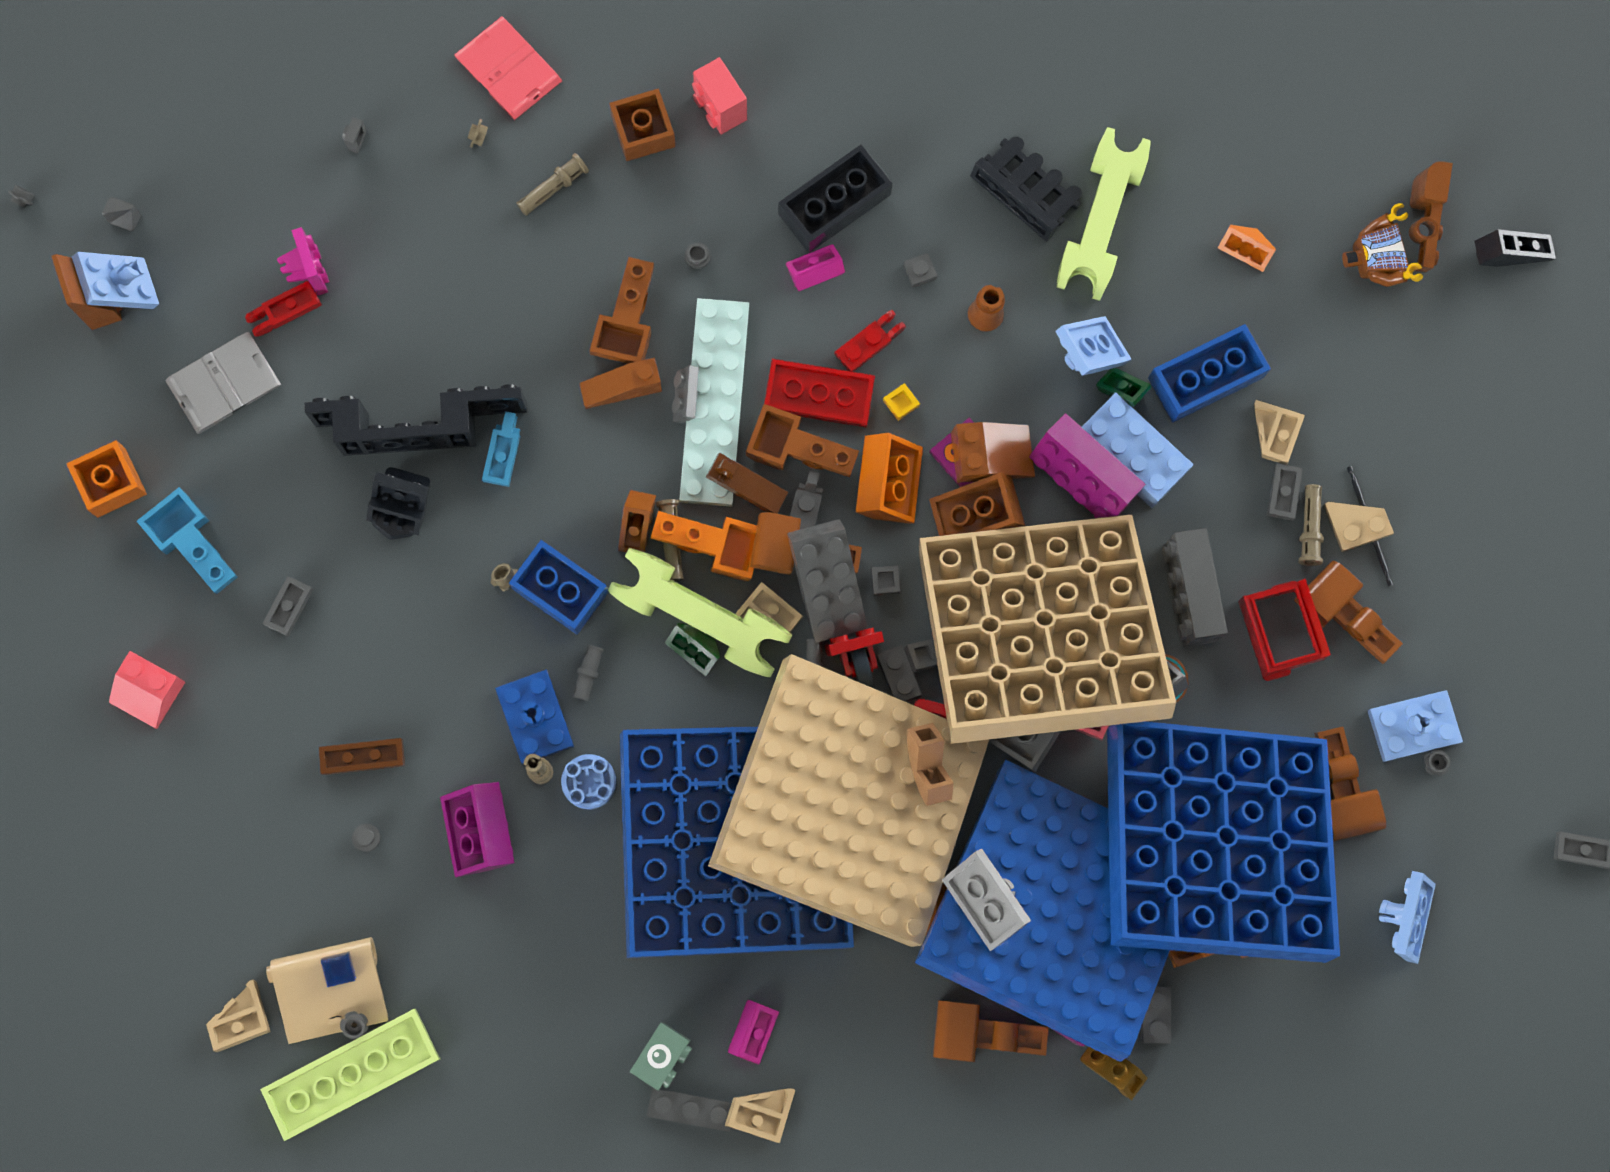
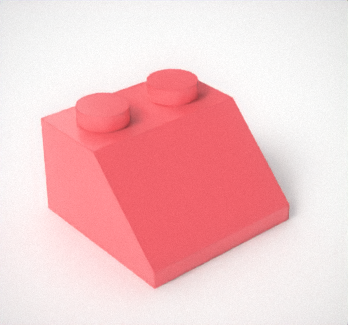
[109,651,185,729]

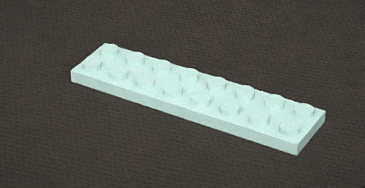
[679,298,749,507]

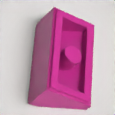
[786,244,845,291]
[728,1000,779,1065]

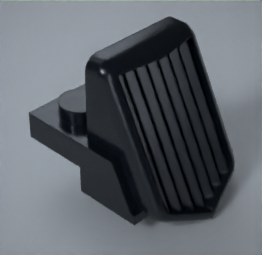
[366,467,431,540]

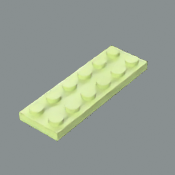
[260,1009,440,1141]

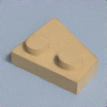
[1254,400,1305,465]
[1324,502,1394,552]
[736,582,804,633]
[206,980,271,1052]
[725,1088,795,1143]

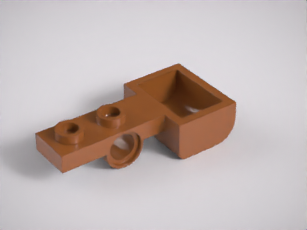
[1409,161,1453,272]
[590,257,654,364]
[746,404,859,478]
[750,512,862,575]
[1294,561,1403,664]
[1314,726,1386,842]
[933,1001,1049,1062]

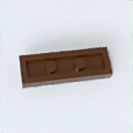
[319,738,405,775]

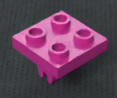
[277,227,329,296]

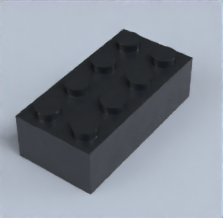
[778,144,893,253]

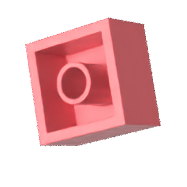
[692,57,747,135]

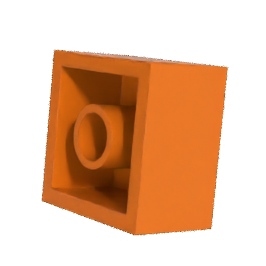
[66,440,147,518]

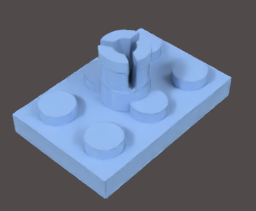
[72,252,159,309]
[1055,316,1132,376]
[1367,690,1463,762]
[1379,871,1436,964]

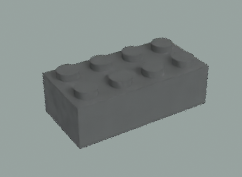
[787,519,868,642]
[1162,528,1228,647]

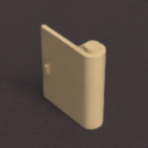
[266,937,389,1044]

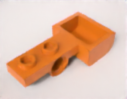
[651,511,757,581]

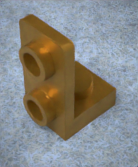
[1080,1047,1148,1101]

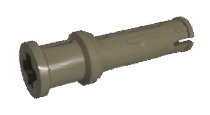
[516,153,589,216]
[1298,484,1324,566]
[655,499,684,581]
[524,754,554,785]

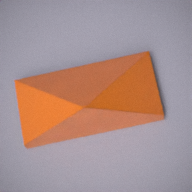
[1218,225,1276,272]

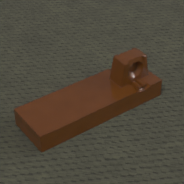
[706,453,788,514]

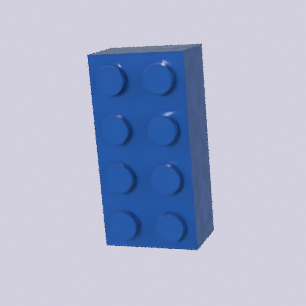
[1148,324,1271,423]

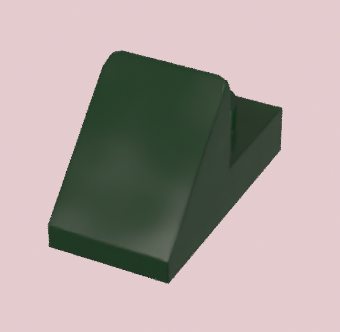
[1096,368,1152,408]

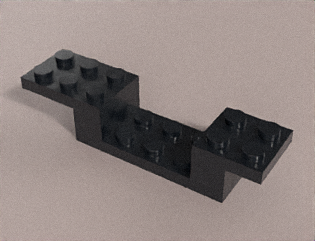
[304,384,527,456]

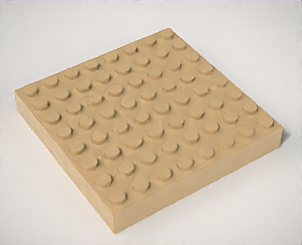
[919,515,1176,744]
[708,654,989,947]

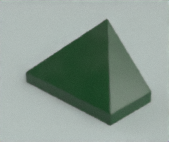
[665,623,720,676]

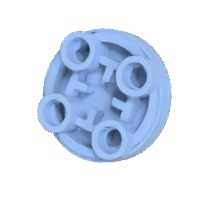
[561,754,617,810]

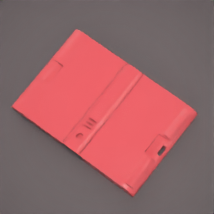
[454,16,562,120]

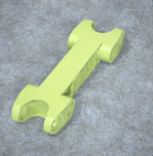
[1057,127,1151,301]
[608,548,792,677]

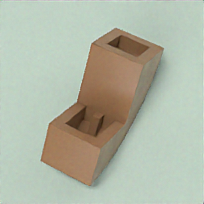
[907,723,954,806]

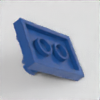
[495,669,574,765]

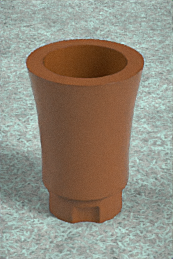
[968,285,1005,331]

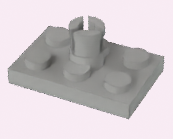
[942,849,1031,951]

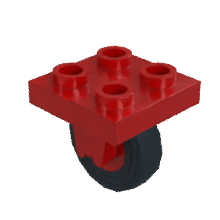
[825,627,884,688]

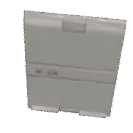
[166,332,281,434]

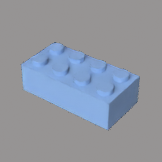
[1082,393,1194,508]

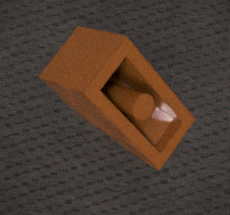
[618,490,656,553]

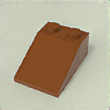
[51,254,123,330]
[951,422,1035,483]
[929,472,1026,536]

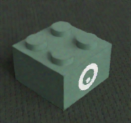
[630,1022,692,1091]

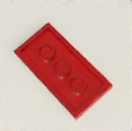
[764,359,875,428]

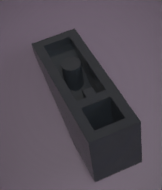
[1474,229,1556,267]

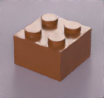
[609,88,675,161]

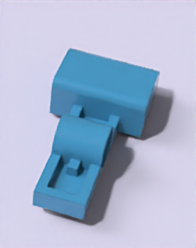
[137,487,238,594]

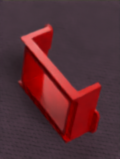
[1238,578,1331,681]

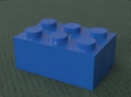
[509,540,609,635]

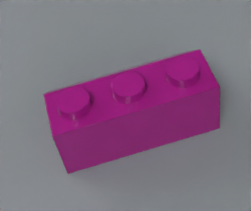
[440,782,515,878]

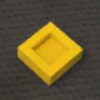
[883,383,920,421]

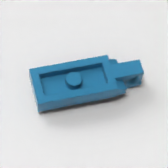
[482,411,521,487]

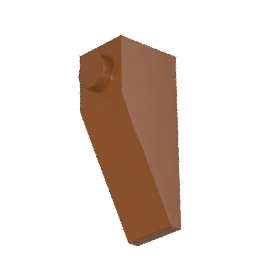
[579,358,662,409]

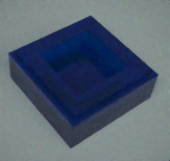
[321,951,356,987]

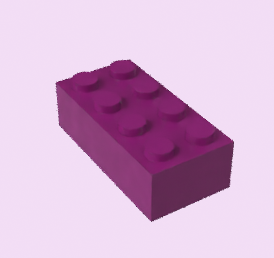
[1029,413,1146,518]

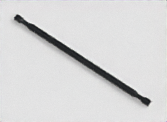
[1347,466,1393,586]

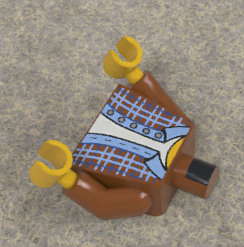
[1342,203,1423,287]

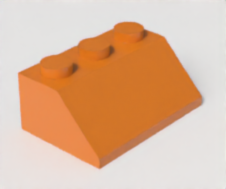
[856,433,923,524]

